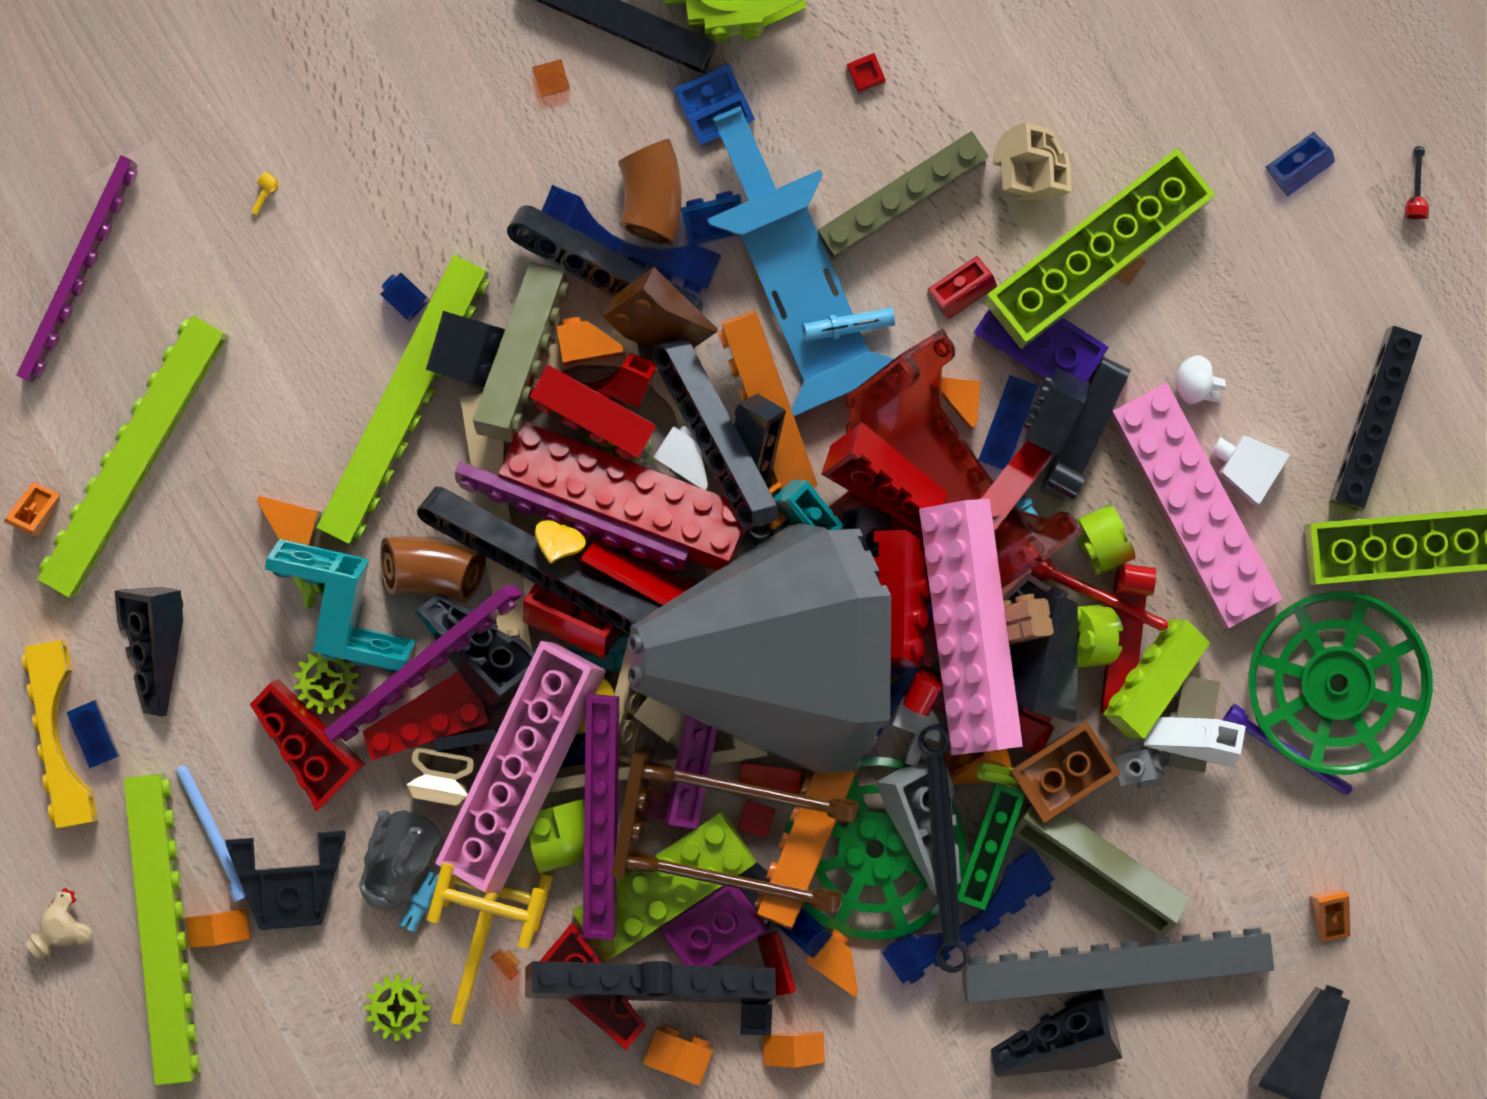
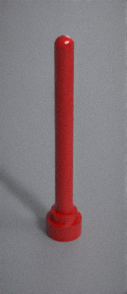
[1031,555,1169,631]

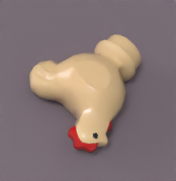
[25,888,93,961]

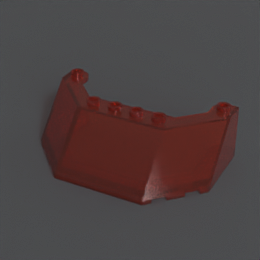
[846,328,1084,588]

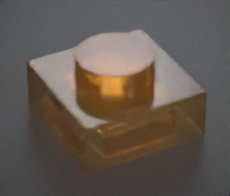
[490,947,521,980]

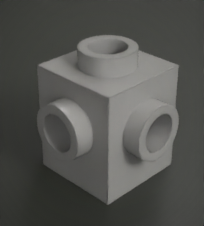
[1113,742,1165,788]

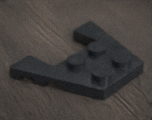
[224,830,346,930]

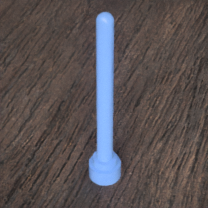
[177,766,246,903]

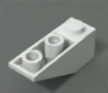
[1143,717,1246,767]

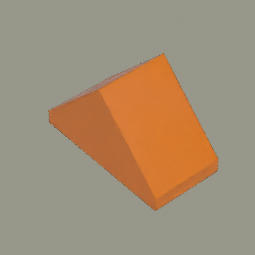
[932,377,981,430]
[4,482,60,537]
[1310,889,1351,942]
[186,908,251,948]
[762,1031,825,1068]

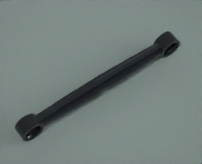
[918,724,970,973]

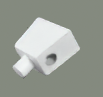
[1210,436,1290,506]

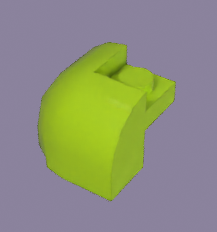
[528,798,585,874]

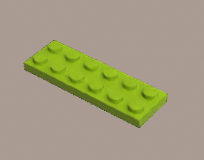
[572,811,756,962]

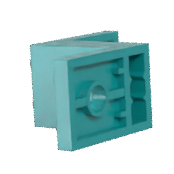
[265,539,416,673]

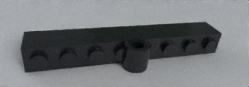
[525,961,776,1004]

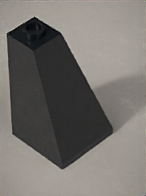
[1010,586,1078,723]
[1249,984,1350,1099]

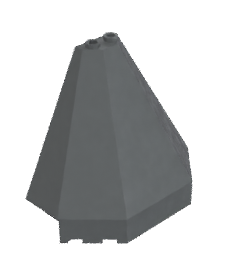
[628,522,891,775]

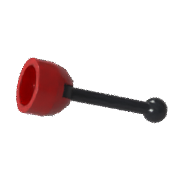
[1404,146,1429,220]

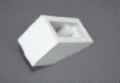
[654,425,711,491]

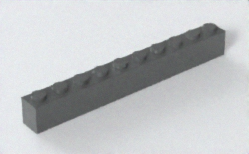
[962,927,1274,1003]

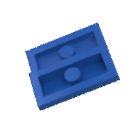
[673,63,755,146]

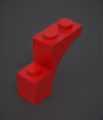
[582,353,657,408]

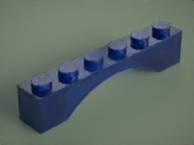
[541,185,721,294]
[881,848,1055,984]

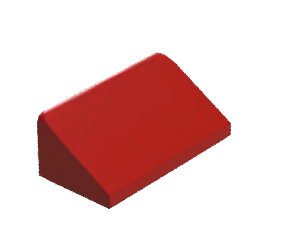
[927,255,997,319]
[739,762,802,794]
[757,931,796,996]

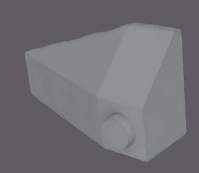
[876,761,961,896]

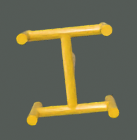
[427,862,553,1025]

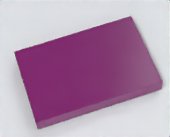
[658,885,768,966]

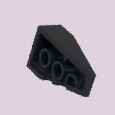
[115,587,183,717]
[416,593,535,713]
[991,989,1123,1077]

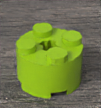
[1071,504,1136,576]
[1078,605,1123,667]

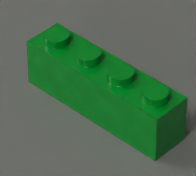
[958,783,1025,910]

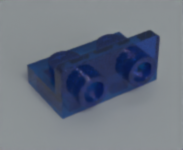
[681,191,742,247]

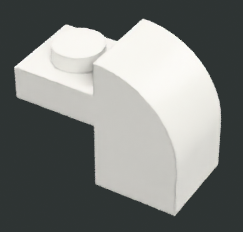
[891,696,940,765]

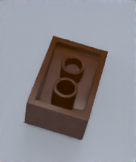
[603,267,718,350]

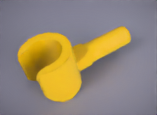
[251,172,279,215]

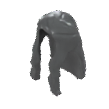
[359,810,442,910]

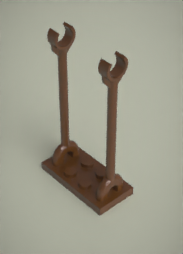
[611,746,859,913]

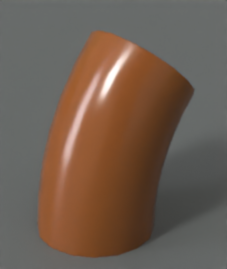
[618,139,682,246]
[380,536,486,603]

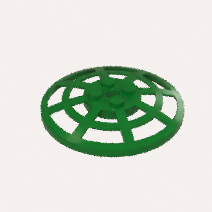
[1248,591,1433,775]
[784,756,966,940]

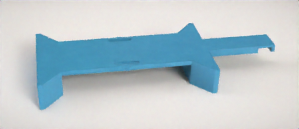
[707,106,905,416]

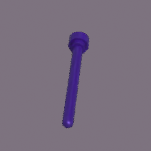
[1222,703,1352,795]

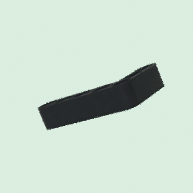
[1040,356,1131,504]

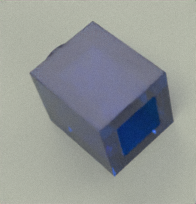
[380,272,430,322]

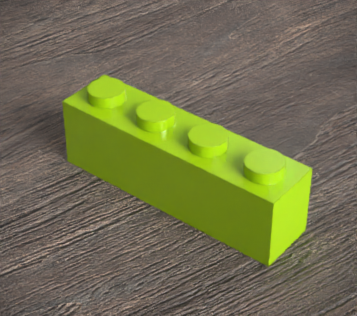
[1103,619,1210,739]

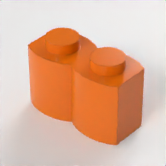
[642,1024,713,1086]

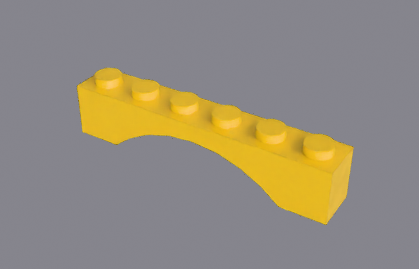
[22,640,98,828]

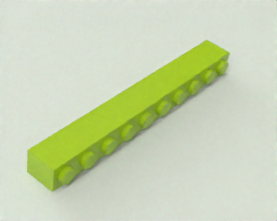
[316,254,490,545]
[37,315,228,598]
[123,773,201,1085]

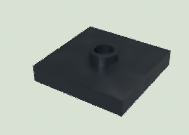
[434,729,498,753]

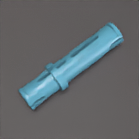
[802,307,895,342]

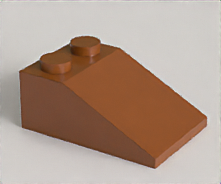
[1010,721,1120,823]

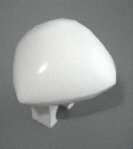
[1176,355,1226,405]

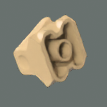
[407,748,474,806]

